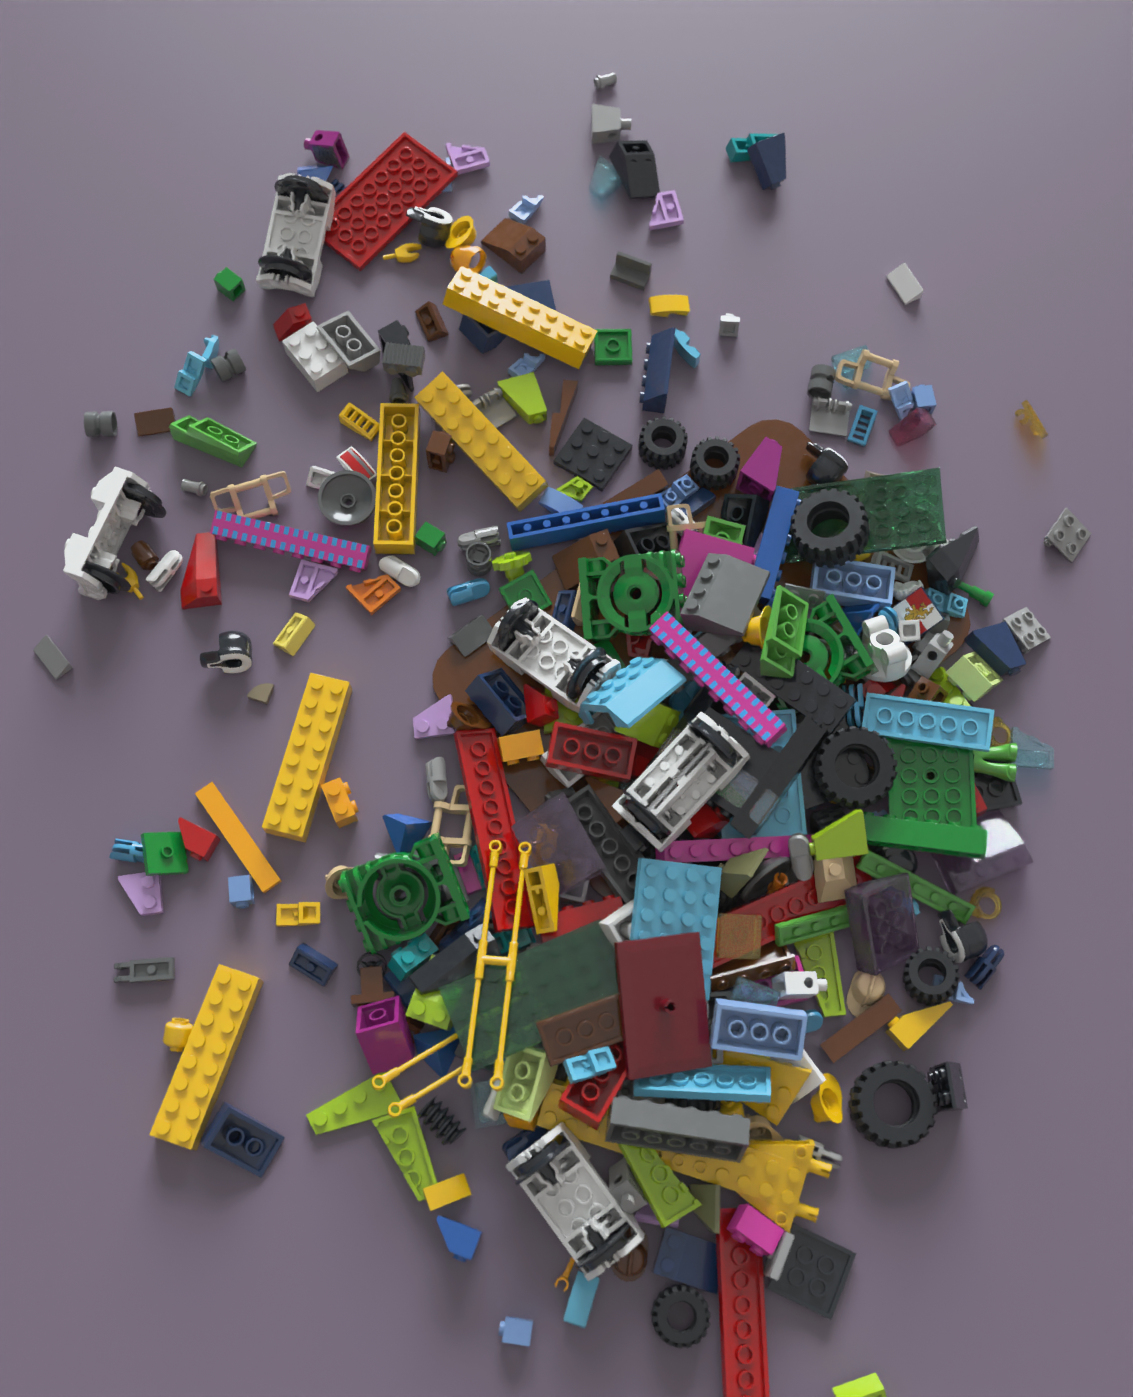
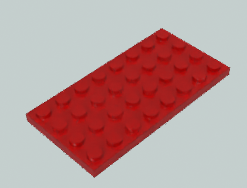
[324,131,458,271]

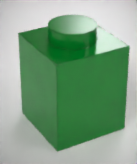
[214,267,246,302]
[415,521,447,556]

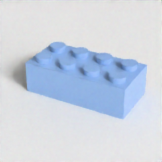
[810,561,896,612]
[710,998,808,1061]

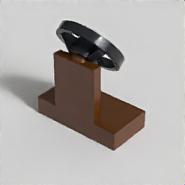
[351,952,396,1007]

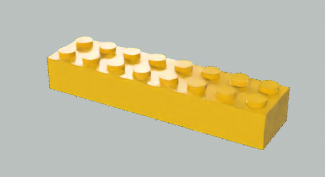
[443,266,597,369]
[414,371,548,512]
[373,403,421,554]
[262,673,352,843]
[149,964,264,1151]

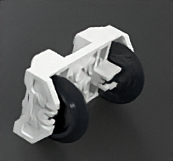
[256,173,336,297]
[63,467,167,600]
[487,597,621,713]
[506,1121,645,1281]

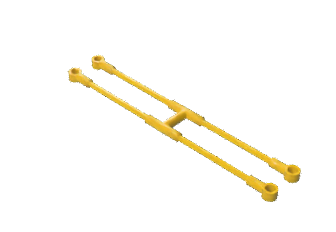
[458,840,532,1092]
[372,955,603,1118]

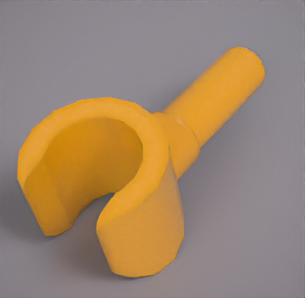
[555,1257,575,1291]

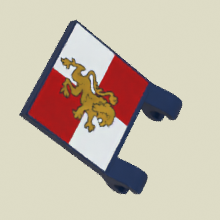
[892,586,945,647]

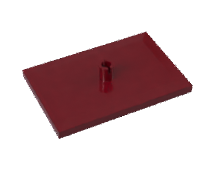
[614,932,712,1080]

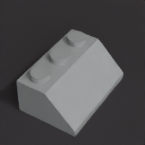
[317,311,381,372]

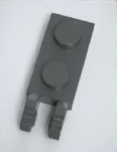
[114,957,175,983]

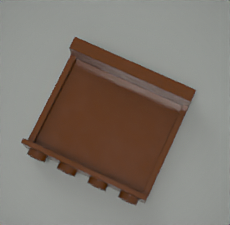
[710,905,795,992]

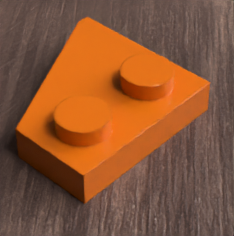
[346,574,401,616]

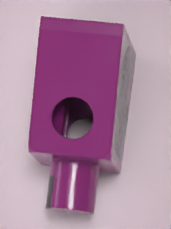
[304,130,349,170]

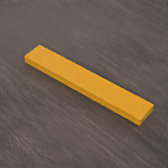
[195,782,281,893]

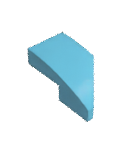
[202,335,219,369]

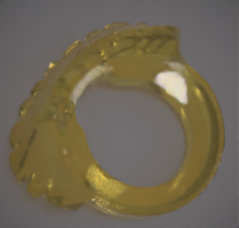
[990,717,1012,747]
[969,886,1002,919]

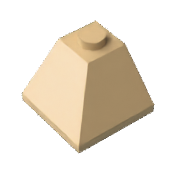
[813,856,859,903]

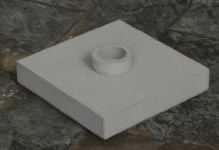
[763,1231,794,1280]

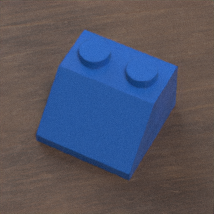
[437,1215,483,1263]

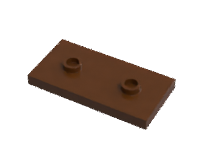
[535,992,623,1067]

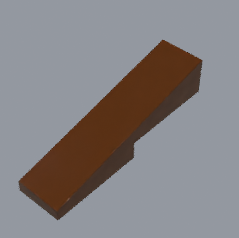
[549,380,578,456]
[600,469,669,505]
[820,993,902,1063]

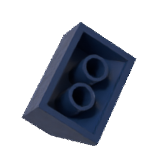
[465,668,527,737]

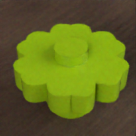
[491,551,532,582]

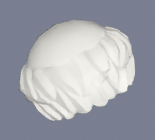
[893,580,924,601]

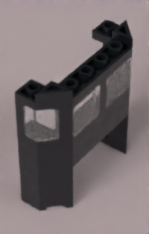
[646,661,828,839]

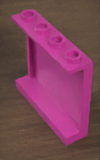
[678,529,756,598]

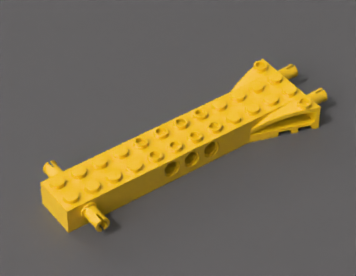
[536,1076,832,1233]

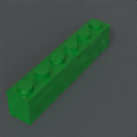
[863,812,988,859]

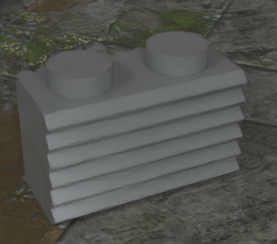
[382,342,425,377]

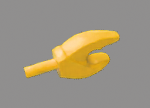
[383,243,422,263]
[116,563,144,600]

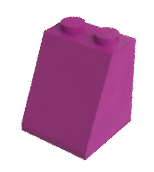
[736,437,782,508]
[356,995,415,1074]

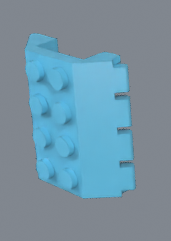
[579,657,687,728]

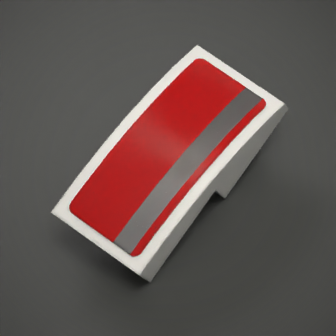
[336,446,377,480]

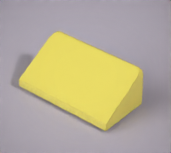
[273,612,315,656]

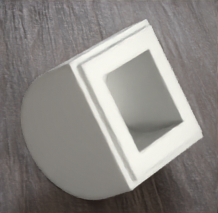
[899,620,921,642]

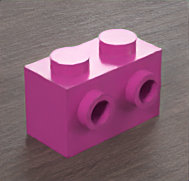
[726,1204,784,1257]

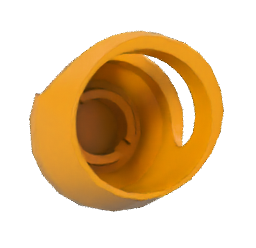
[450,244,486,274]

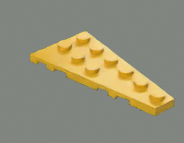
[712,1049,812,1126]

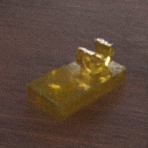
[1015,400,1049,439]

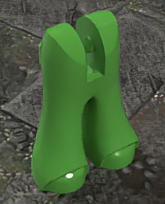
[973,743,1017,782]

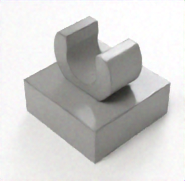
[719,313,740,337]

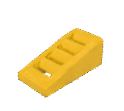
[339,402,379,441]

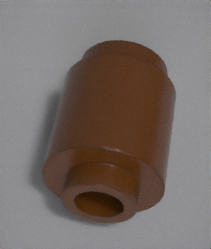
[131,540,159,570]

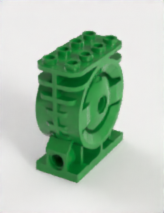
[578,549,687,642]
[775,594,879,714]
[338,832,470,955]

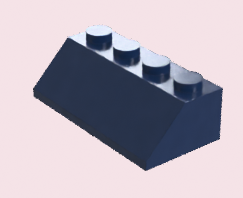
[639,327,675,413]

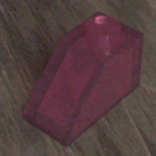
[888,408,937,447]

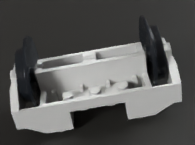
[612,712,750,852]

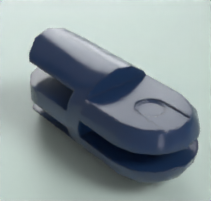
[964,945,1004,990]
[502,1125,548,1161]

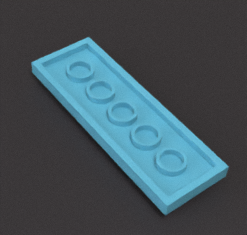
[862,692,994,752]
[634,1064,771,1103]

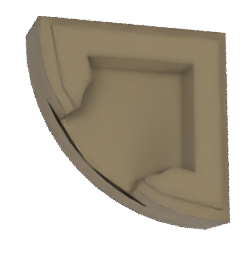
[247,683,275,705]

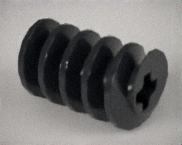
[418,1096,466,1146]

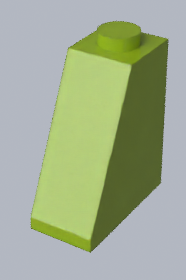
[497,372,547,425]
[809,809,868,861]

